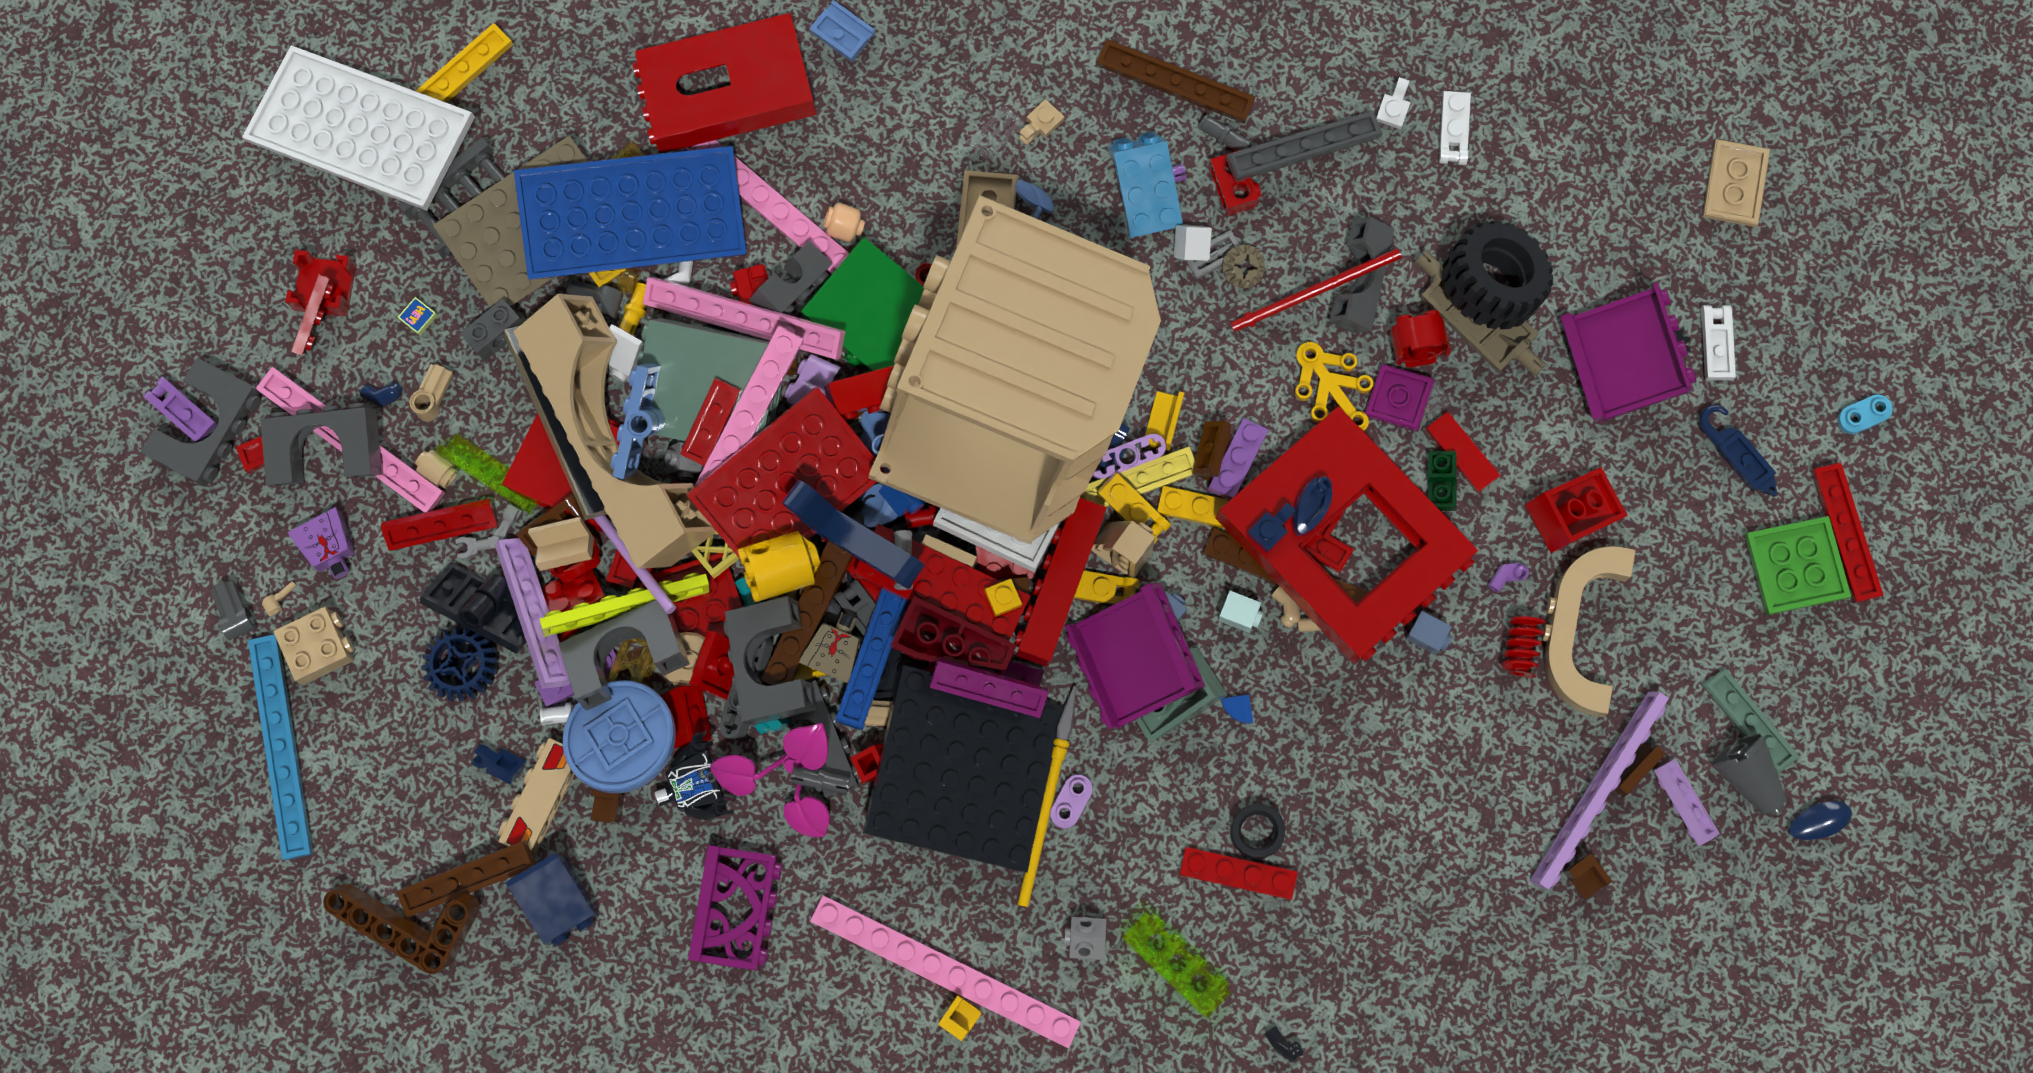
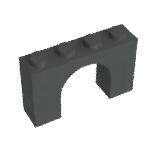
[140,358,261,487]
[260,403,382,486]
[724,596,815,725]
[559,600,690,711]

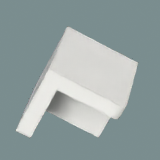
[1174,225,1212,261]

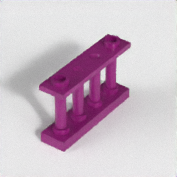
[928,658,1049,718]

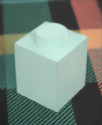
[1218,591,1264,633]

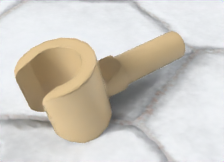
[262,581,296,616]

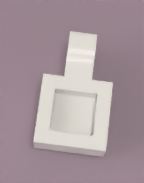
[1376,77,1410,129]

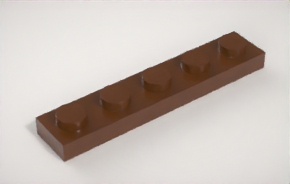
[396,840,536,918]

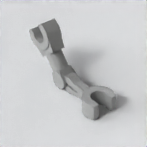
[455,504,523,559]

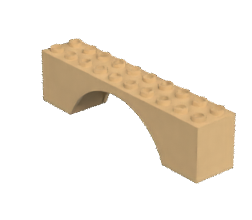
[513,294,717,569]

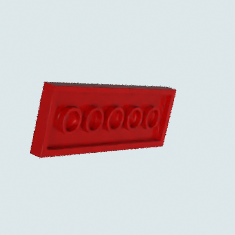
[853,524,1031,641]

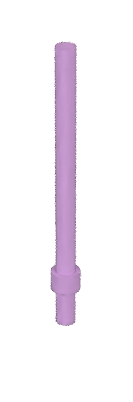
[592,515,676,614]

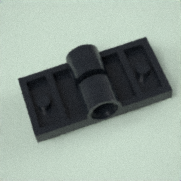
[420,562,527,654]

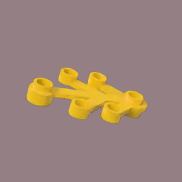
[1295,342,1373,432]

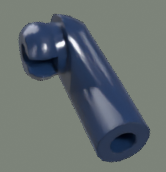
[360,382,402,406]

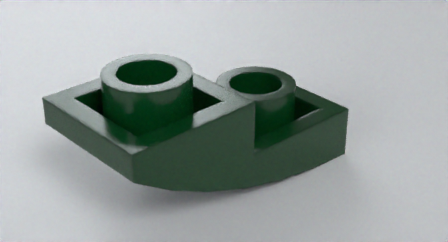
[1428,451,1457,511]

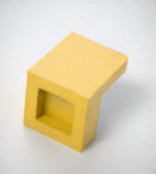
[938,996,981,1042]

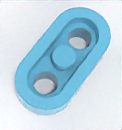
[1837,395,1893,434]

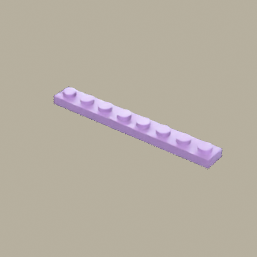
[1529,692,1669,890]

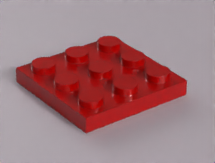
[651,553,742,638]

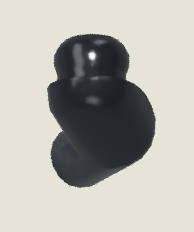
[1264,1026,1304,1062]

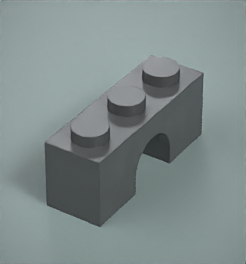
[749,241,832,315]

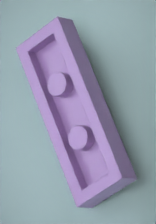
[1654,759,1720,846]

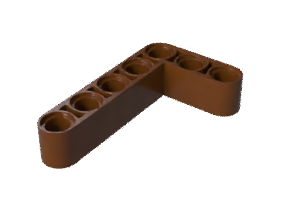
[323,883,480,974]

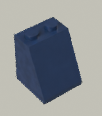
[505,853,599,947]

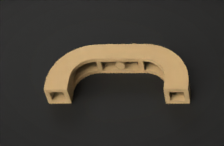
[1542,547,1636,717]

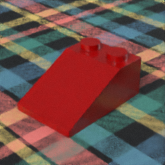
[1525,467,1628,553]

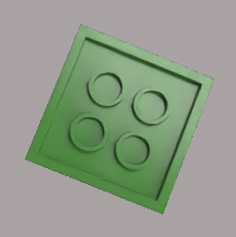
[1744,516,1851,616]

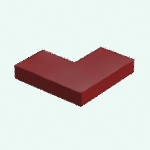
[1299,512,1354,574]

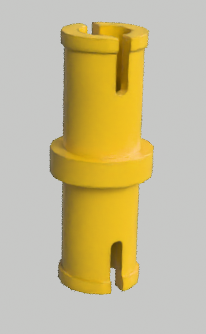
[619,283,646,336]

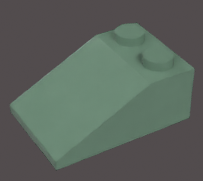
[1136,648,1227,743]

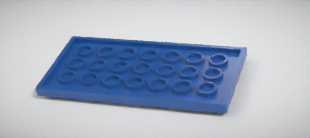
[514,146,746,280]

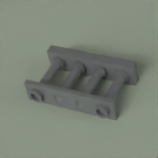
[397,137,505,259]

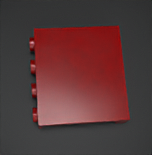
[501,413,648,534]

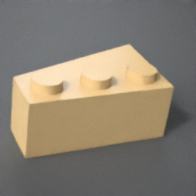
[1091,521,1155,578]

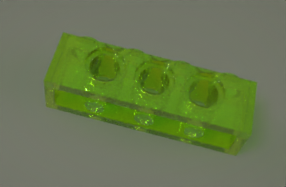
[1121,912,1231,1019]

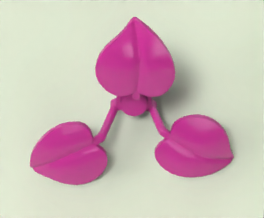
[710,723,830,837]

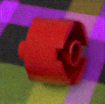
[1390,310,1452,368]

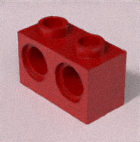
[1209,150,1261,217]

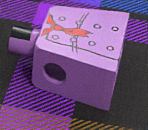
[288,507,355,579]

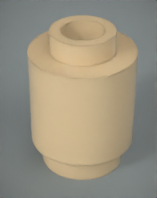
[415,450,458,489]

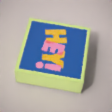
[398,297,438,336]

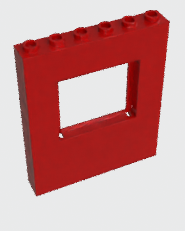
[1215,406,1479,665]

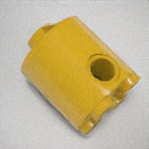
[738,531,820,602]

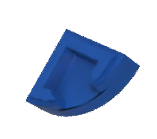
[1221,695,1253,724]

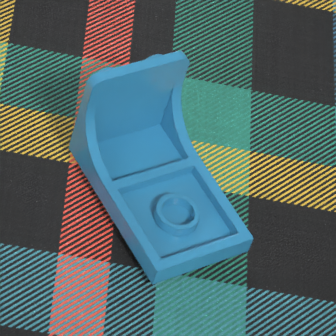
[1108,132,1183,238]

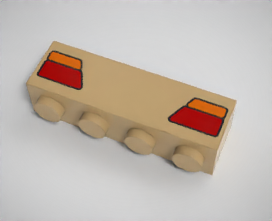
[498,738,575,858]

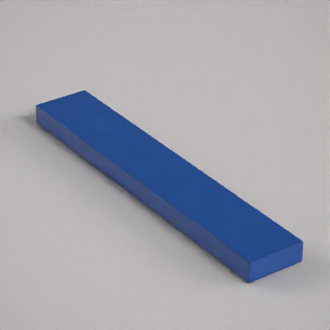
[835,589,908,731]

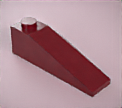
[890,596,1017,671]

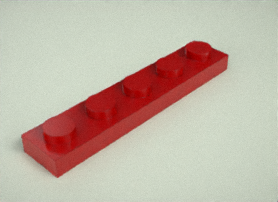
[1811,462,1884,604]

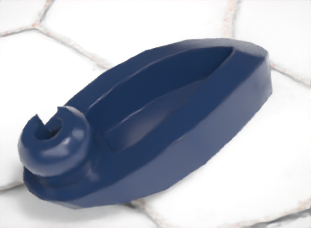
[1293,476,1333,536]
[1789,801,1852,840]

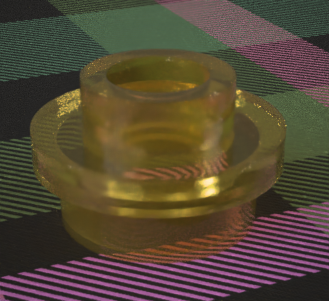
[617,268,639,295]

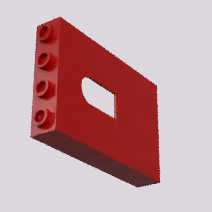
[632,13,817,154]

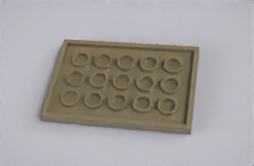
[433,135,588,308]

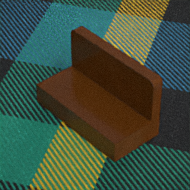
[1192,421,1232,483]
[1615,742,1666,798]

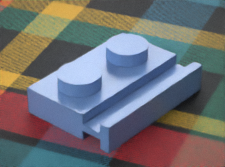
[809,0,876,62]

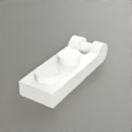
[1439,91,1471,165]
[1701,305,1736,380]

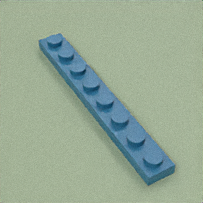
[248,634,313,861]

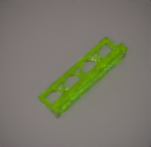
[434,434,538,516]

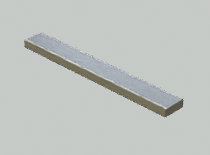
[503,326,607,520]

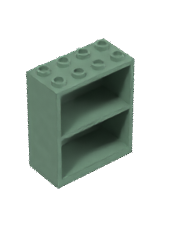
[637,318,783,441]

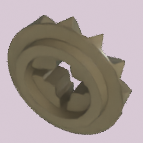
[1223,245,1266,288]

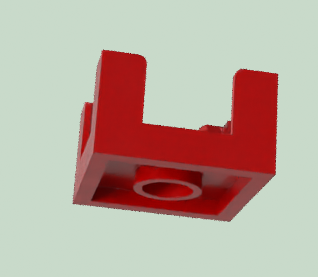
[285,250,357,317]

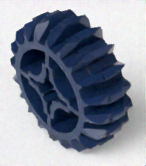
[421,626,498,702]

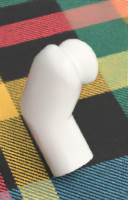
[663,261,693,287]

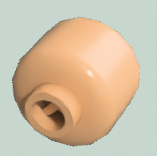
[823,203,865,242]

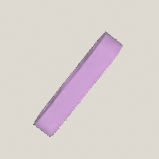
[1093,434,1166,479]

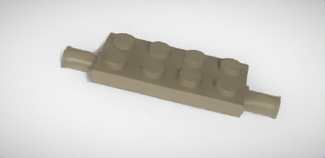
[1415,250,1546,377]

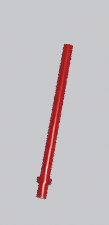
[1230,248,1402,332]

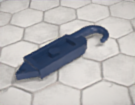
[1699,405,1778,497]

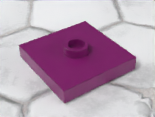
[1365,364,1435,432]

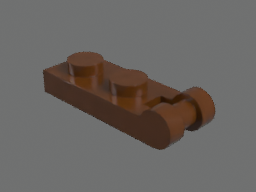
[516,493,585,555]

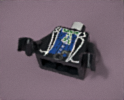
[654,731,734,821]

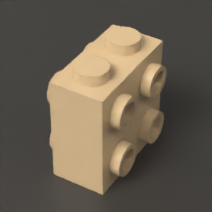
[273,607,354,685]

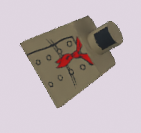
[799,612,863,683]

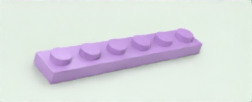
[495,538,570,689]

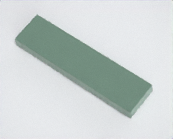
[1702,668,1800,774]

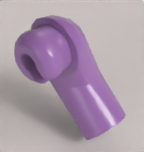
[1488,563,1529,593]

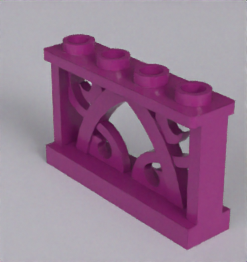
[688,845,782,971]

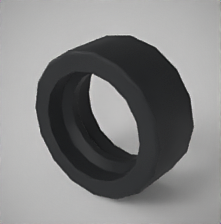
[1230,804,1285,859]

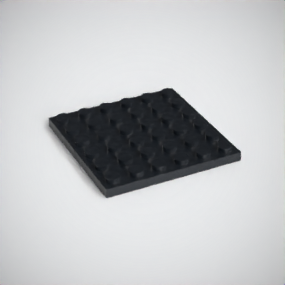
[862,665,1064,873]

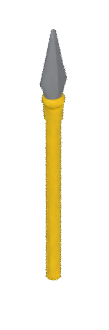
[1017,686,1076,907]

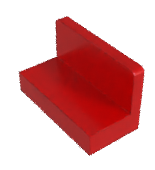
[660,686,712,749]

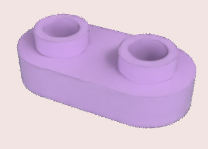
[1051,775,1092,829]

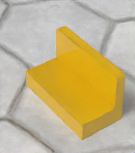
[1145,391,1184,452]

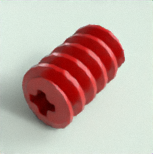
[1501,616,1546,678]

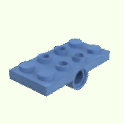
[611,363,665,479]

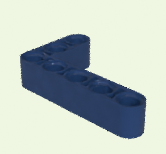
[782,479,925,590]

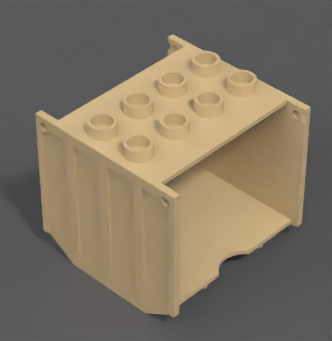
[868,195,1161,545]

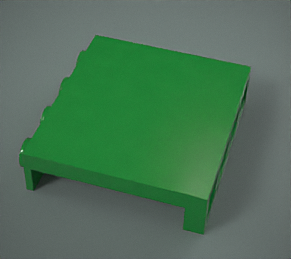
[800,237,924,373]

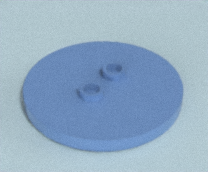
[563,681,676,793]

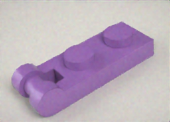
[143,376,218,443]

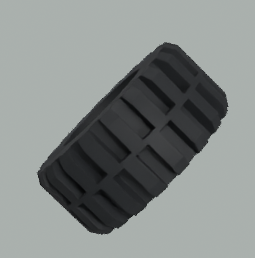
[1442,221,1553,330]

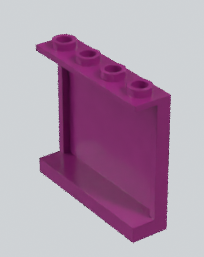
[1560,283,1697,423]
[1065,583,1206,729]

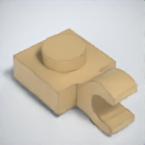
[1019,99,1064,146]

